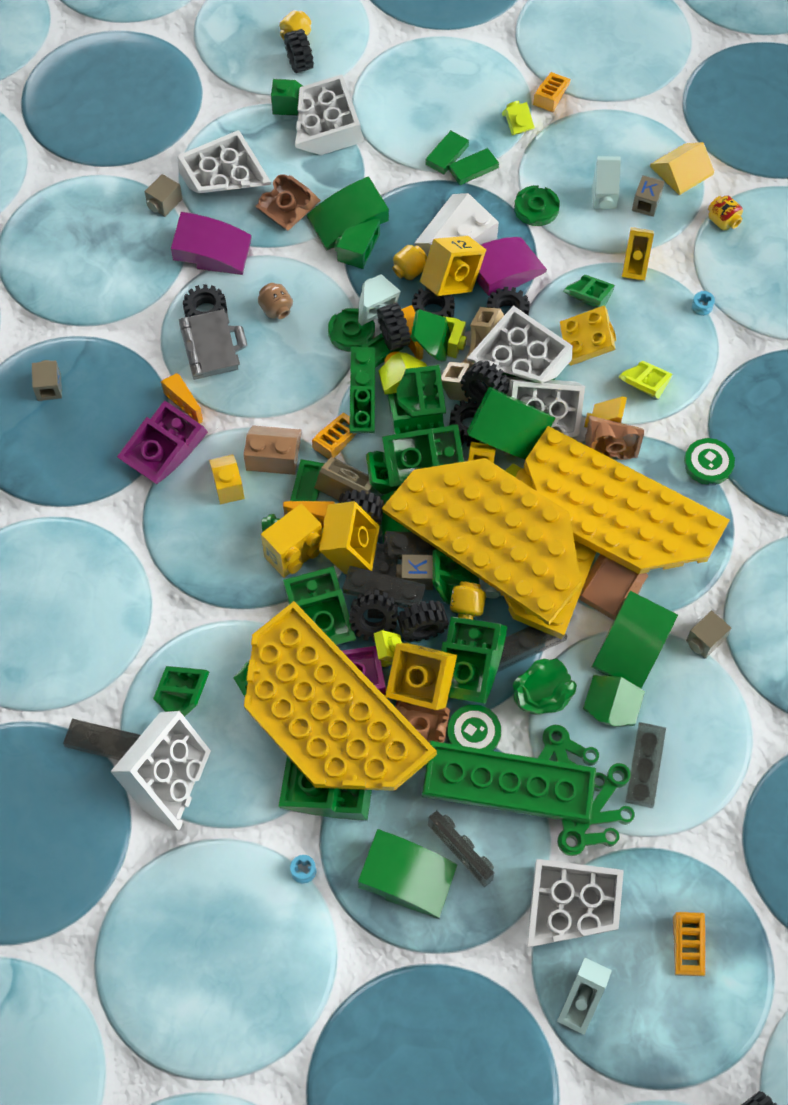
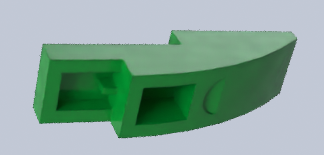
[350,347,375,433]

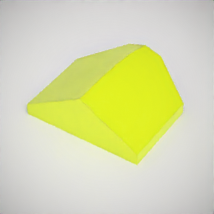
[378,352,427,395]
[618,361,673,399]

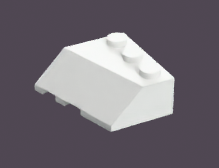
[295,74,364,155]
[178,130,271,193]
[414,193,499,257]

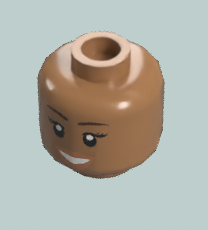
[258,283,293,319]

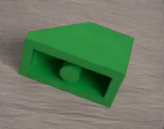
[271,79,303,116]
[334,218,380,269]

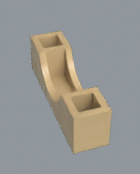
[441,307,504,402]

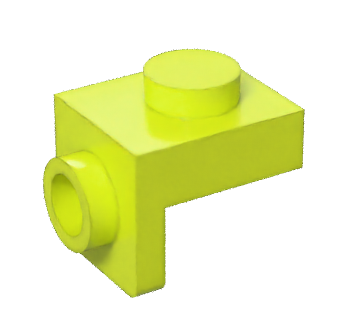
[501,101,535,136]
[443,316,467,358]
[374,630,402,667]

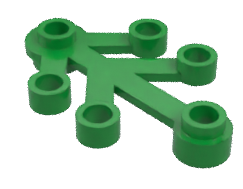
[538,725,608,826]
[557,763,635,856]

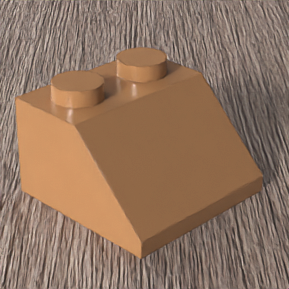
[244,425,302,475]

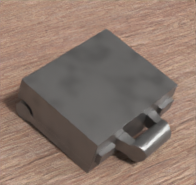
[179,309,247,380]

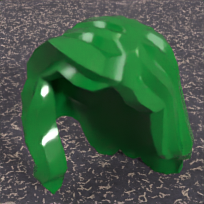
[513,658,577,715]

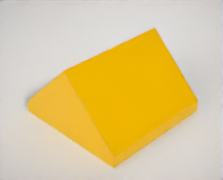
[650,142,714,195]

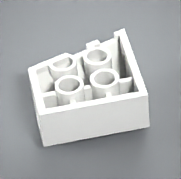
[467,306,573,384]
[503,377,585,455]
[111,711,211,831]
[527,859,624,948]

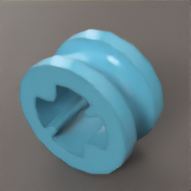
[692,291,715,315]
[290,855,316,884]

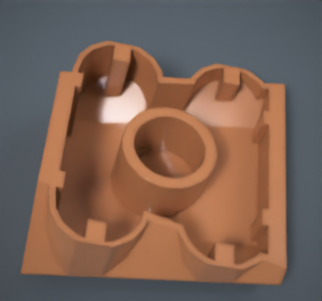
[255,174,321,231]
[585,416,644,460]
[579,554,648,620]
[395,700,450,764]

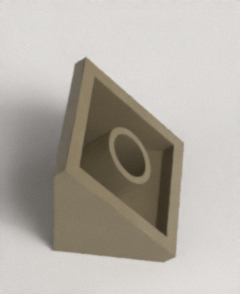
[314,456,372,500]

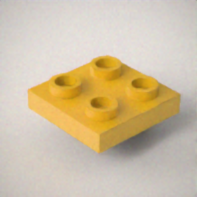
[560,305,616,366]

